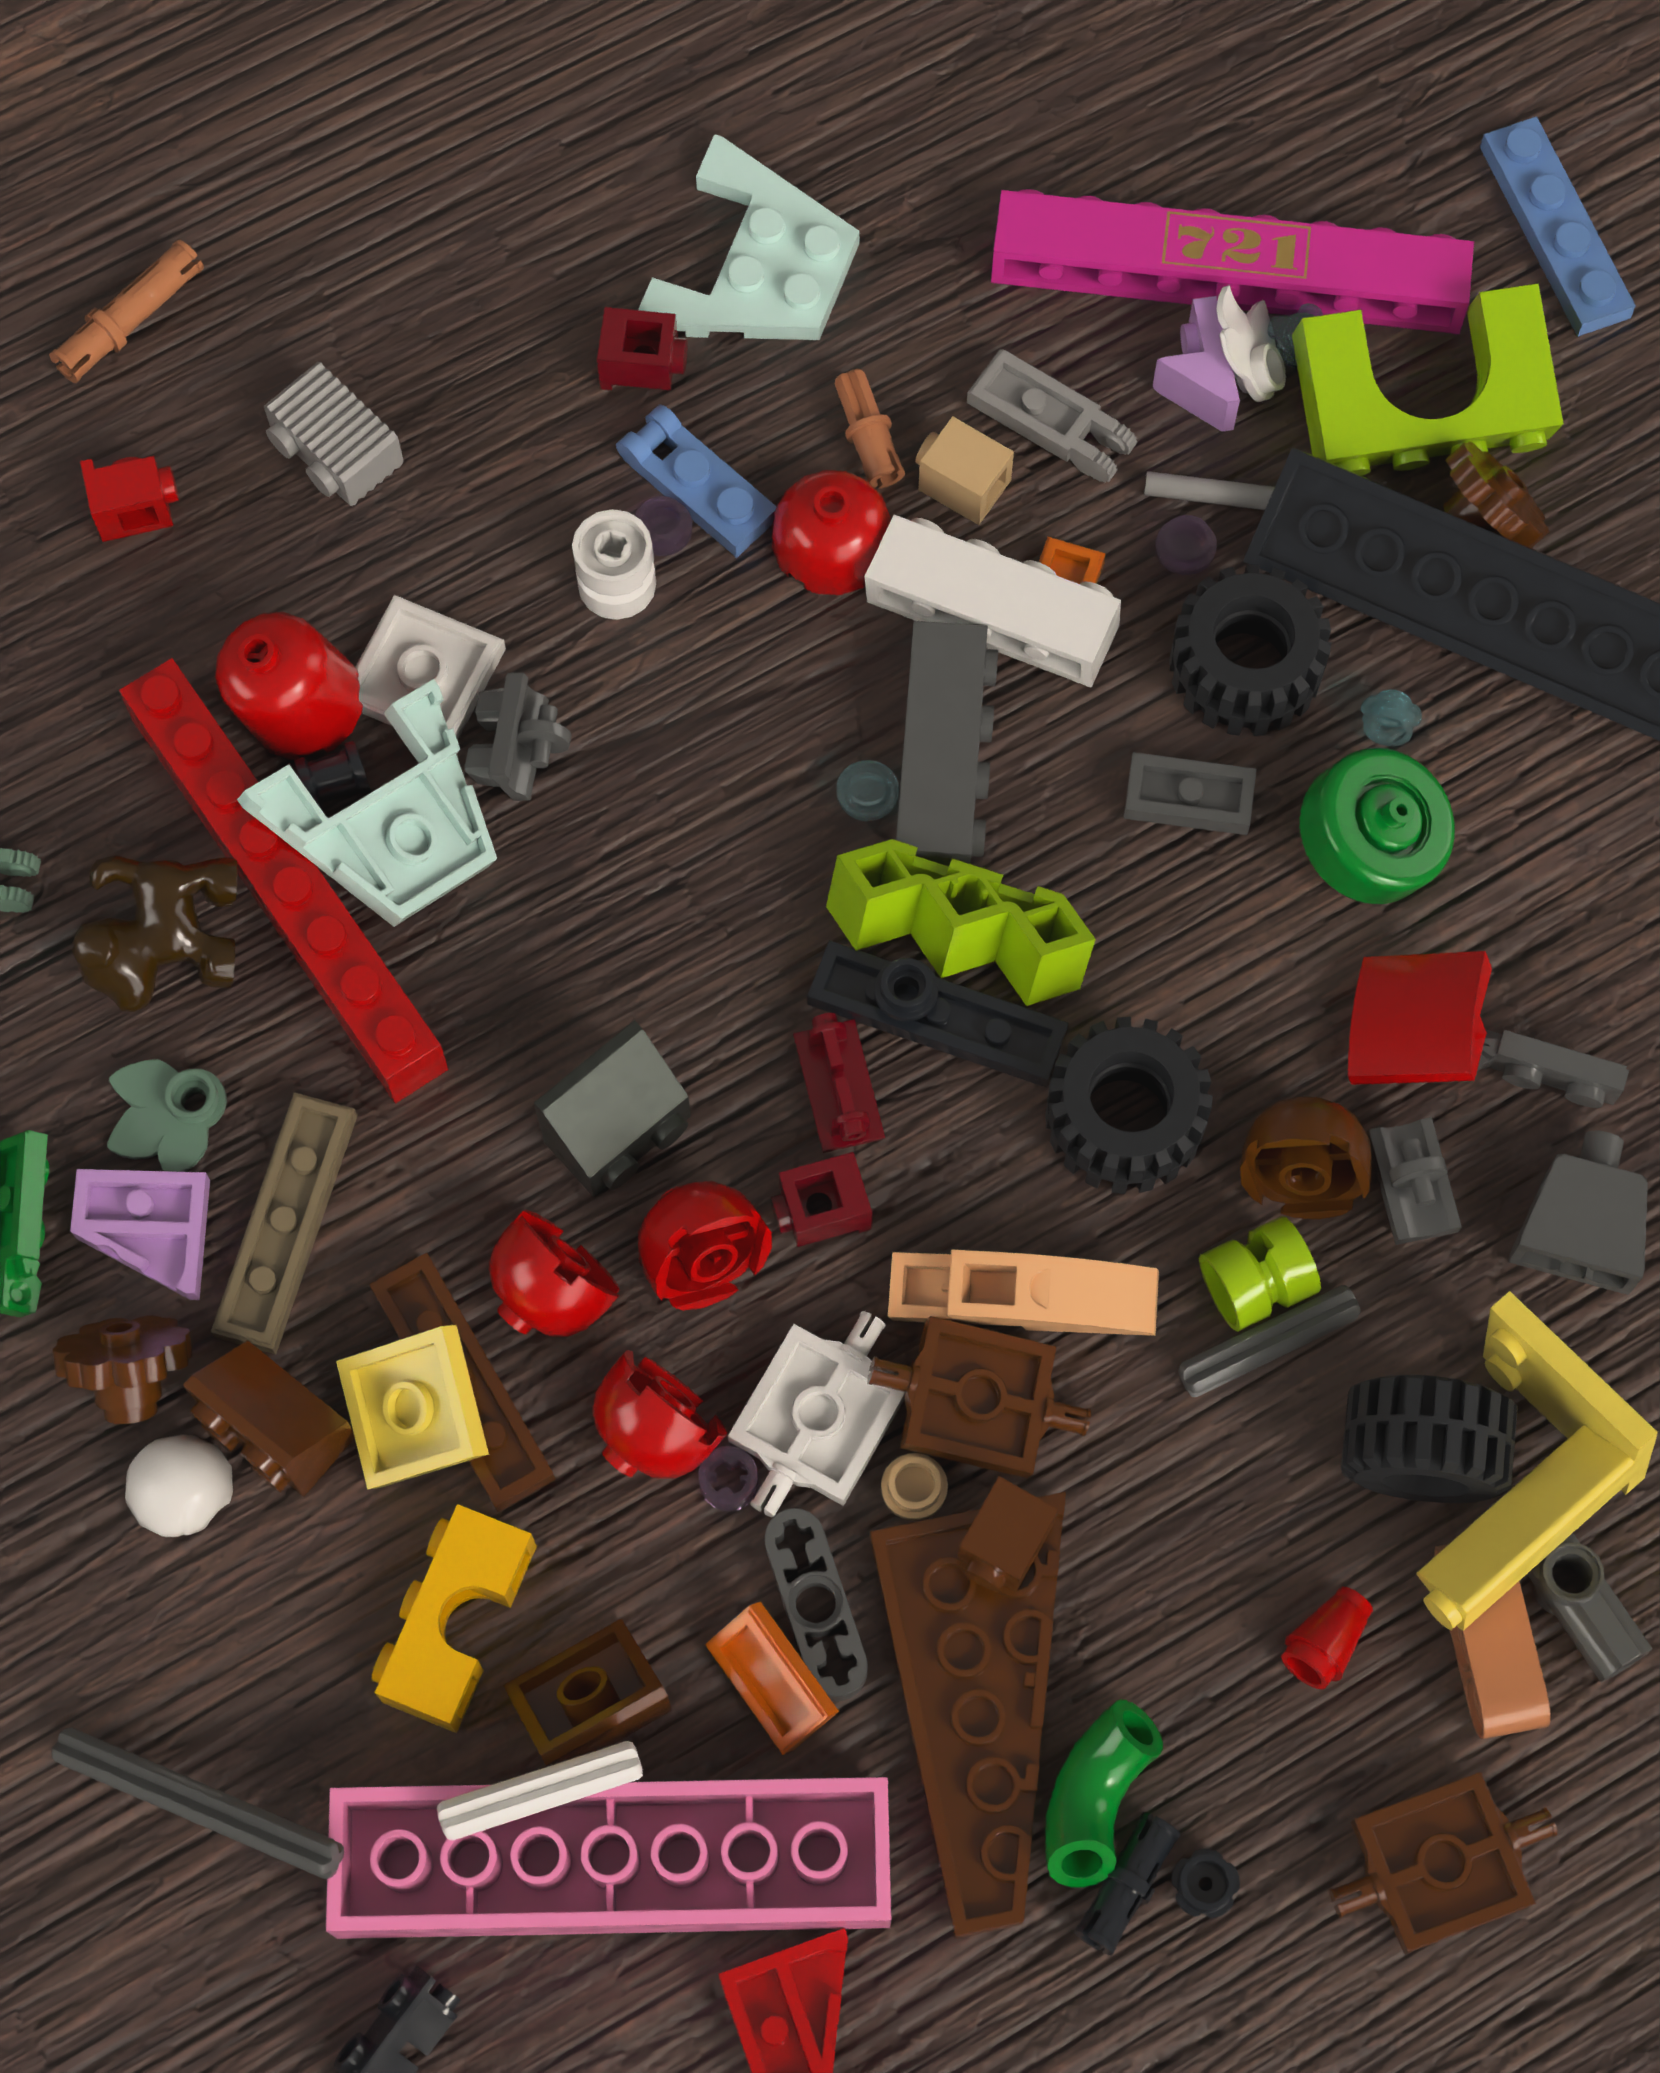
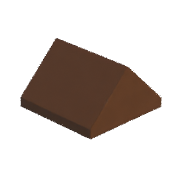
[503,1618,672,1767]

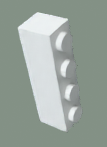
[864,515,1121,688]

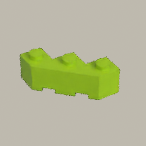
[826,839,1096,1006]

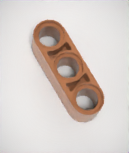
[1434,1544,1550,1739]

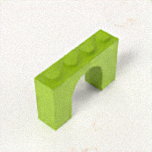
[1292,283,1564,476]

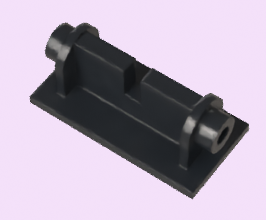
[334,1965,461,2073]

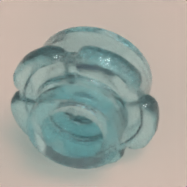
[1361,690,1422,746]

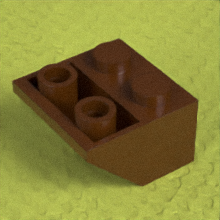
[183,1340,355,1497]

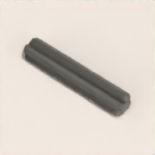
[1178,1285,1361,1397]

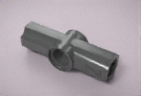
[1485,1494,1652,1683]

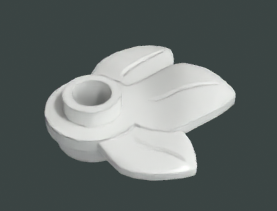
[1216,285,1286,402]

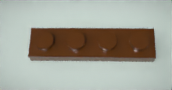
[369,1252,555,1512]

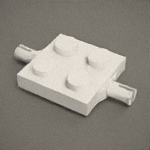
[728,1311,905,1518]

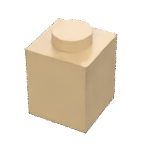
[916,416,1014,525]

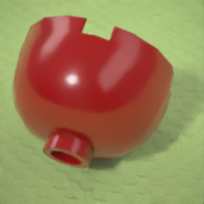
[772,470,891,595]
[638,1181,772,1311]
[489,1209,620,1337]
[592,1350,727,1479]

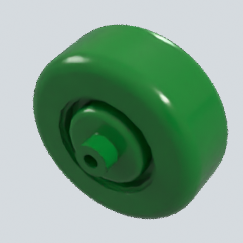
[1300,748,1455,904]

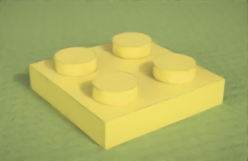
[336,1325,489,1490]

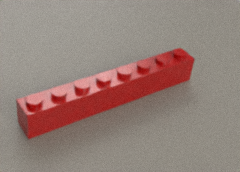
[119,658,449,1104]

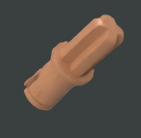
[834,369,905,489]

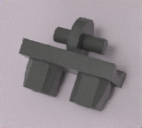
[465,673,572,801]
[1367,1117,1462,1245]

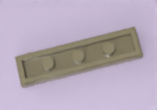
[211,1093,358,1355]

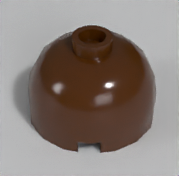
[1240,1096,1372,1220]

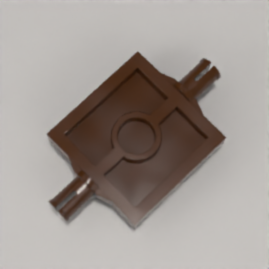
[867,1316,1091,1478]
[1329,1772,1557,1955]

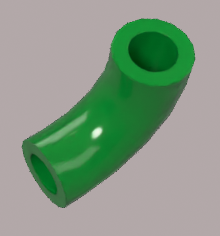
[1045,1699,1163,1888]

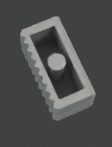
[264,362,404,506]

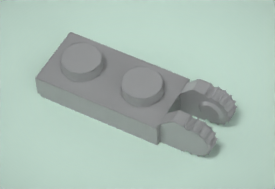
[967,349,1138,483]

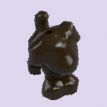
[72,855,237,1012]

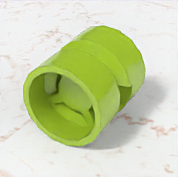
[1199,1216,1321,1332]

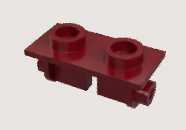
[793,1013,885,1153]

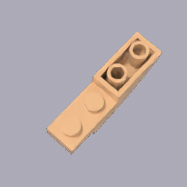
[888,1250,1159,1336]

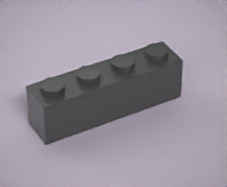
[896,620,998,866]

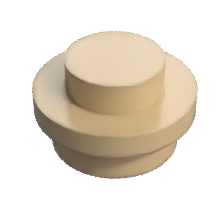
[881,1453,948,1521]

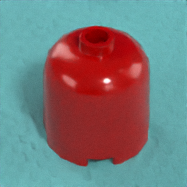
[215,612,363,760]

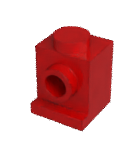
[80,456,179,542]

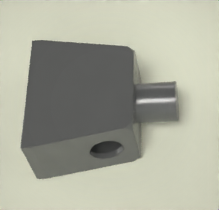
[1508,1131,1648,1295]

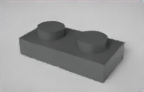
[1124,752,1257,835]

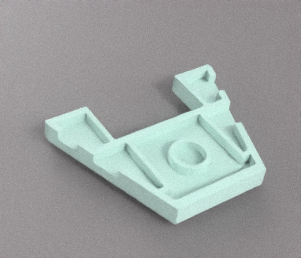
[638,134,860,340]
[237,679,497,927]

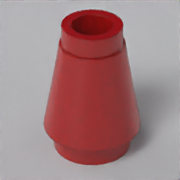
[1281,1587,1373,1689]

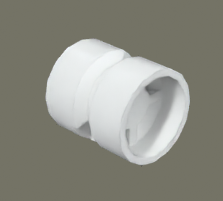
[572,509,656,620]

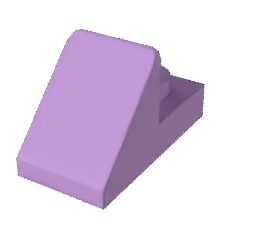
[1153,296,1240,432]

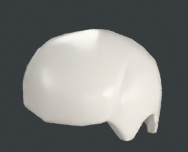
[125,1435,233,1537]

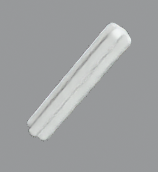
[437,1741,643,1840]

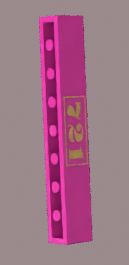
[991,189,1474,334]

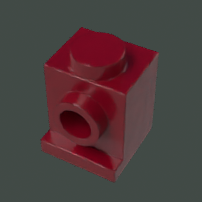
[597,307,688,391]
[770,1152,872,1247]

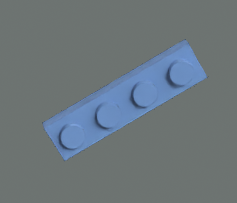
[1480,116,1636,337]

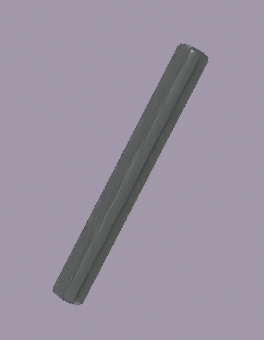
[51,1727,345,1879]

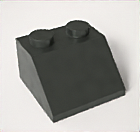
[534,1020,691,1197]

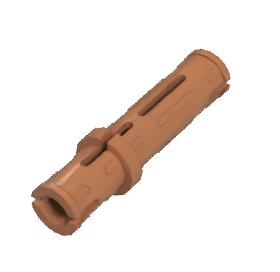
[49,240,204,383]

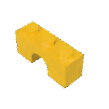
[371,1504,537,1733]

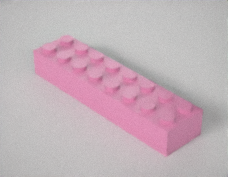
[326,1777,891,1939]

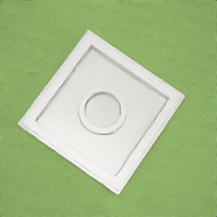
[356,595,506,741]

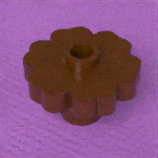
[1443,441,1550,548]
[52,1315,193,1424]

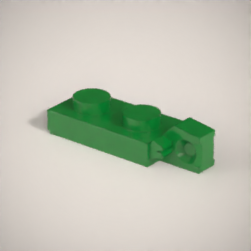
[0,1130,49,1318]

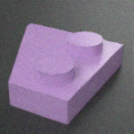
[70,1169,210,1300]

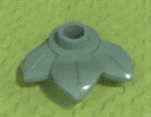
[107,1059,227,1172]

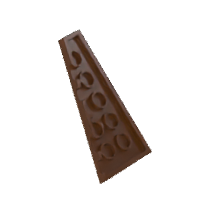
[870,1491,1066,1939]

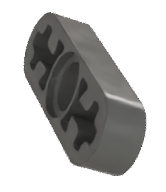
[765,1508,868,1701]

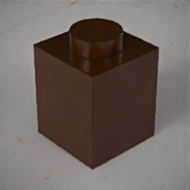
[957,1476,1059,1592]

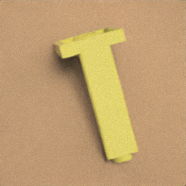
[1416,1291,1658,1631]

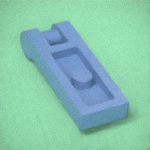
[616,404,777,558]

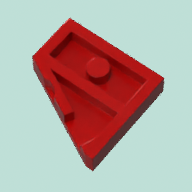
[718,1928,848,2073]

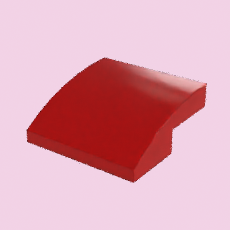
[1348,951,1492,1085]

